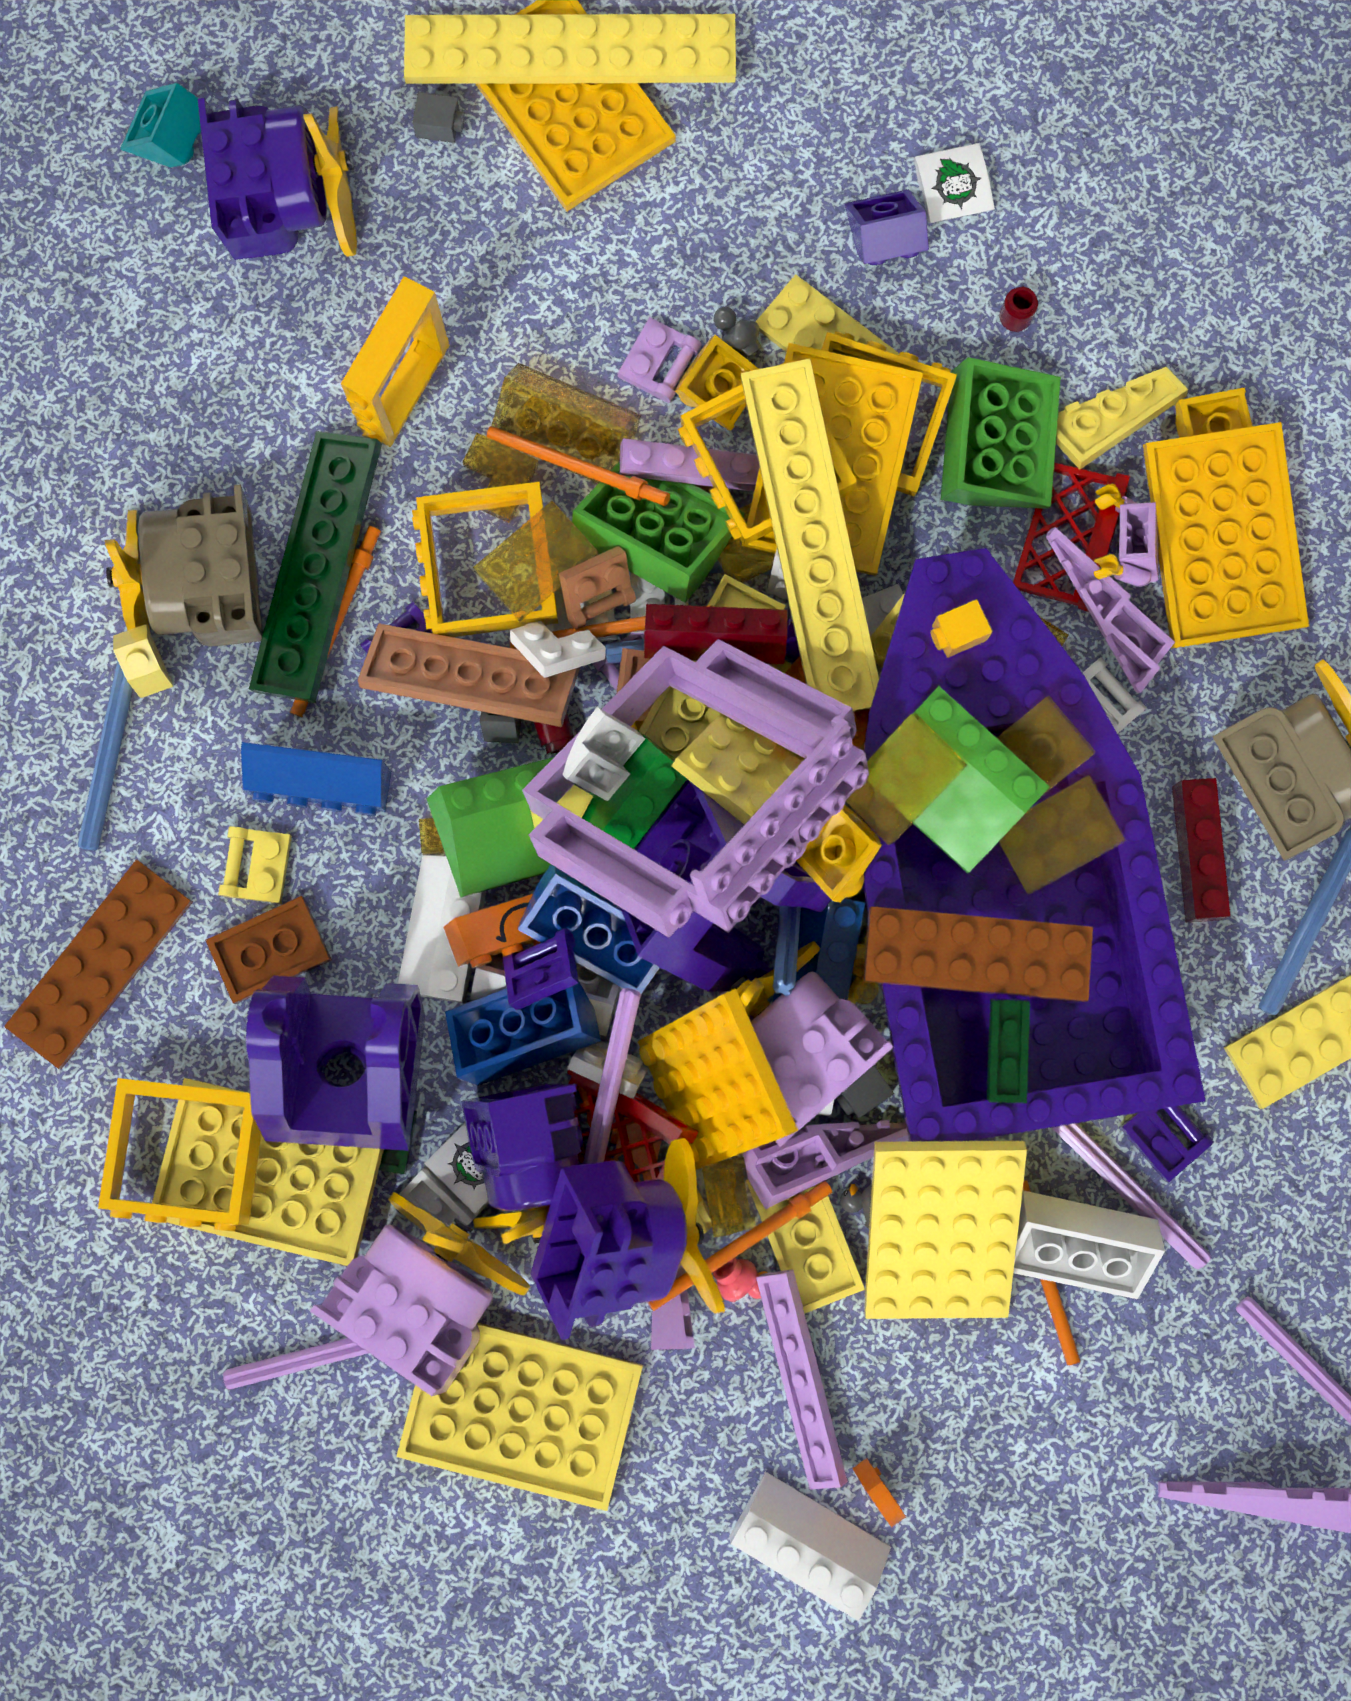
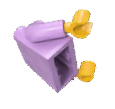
[1094,484,1159,587]

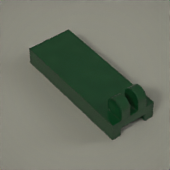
[987,998,1030,1103]

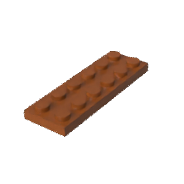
[4,859,193,1069]
[863,906,1093,1002]

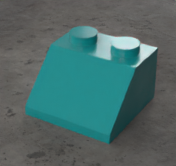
[120,82,201,168]

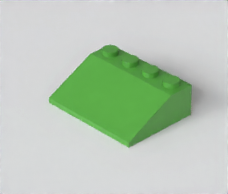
[940,357,1061,509]
[571,461,745,603]
[867,686,1050,873]
[426,757,576,898]

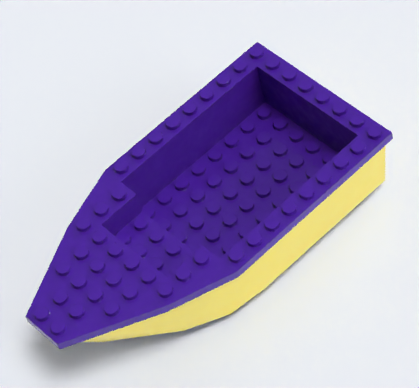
[854,548,1206,1141]

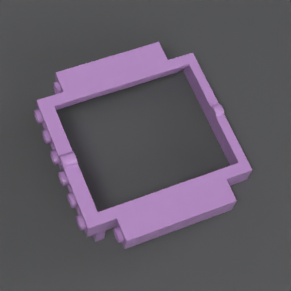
[522,639,869,938]

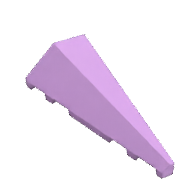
[1046,527,1175,693]
[743,1120,909,1209]
[651,1167,695,1350]
[1158,1481,1351,1533]

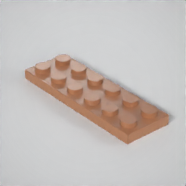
[358,623,580,727]

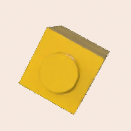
[931,599,992,658]

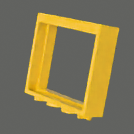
[341,276,450,447]
[821,331,957,497]
[678,358,857,546]
[412,482,559,637]
[98,1078,262,1231]

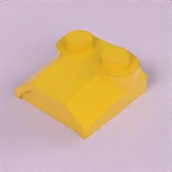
[675,335,759,431]
[1175,387,1253,438]
[796,804,882,903]

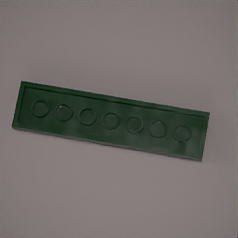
[249,431,382,703]

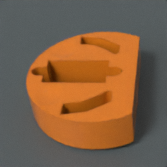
[852,1458,906,1528]

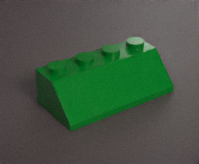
[582,730,687,849]

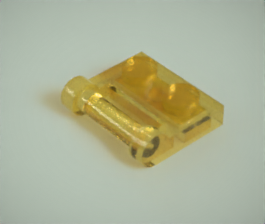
[853,936,879,1005]
[701,1157,756,1237]

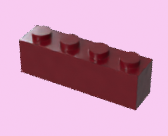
[644,604,787,664]
[1172,778,1231,923]

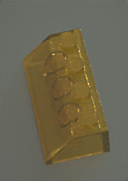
[491,363,642,483]

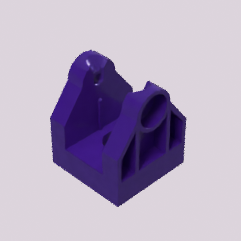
[620,779,831,992]
[246,976,425,1151]

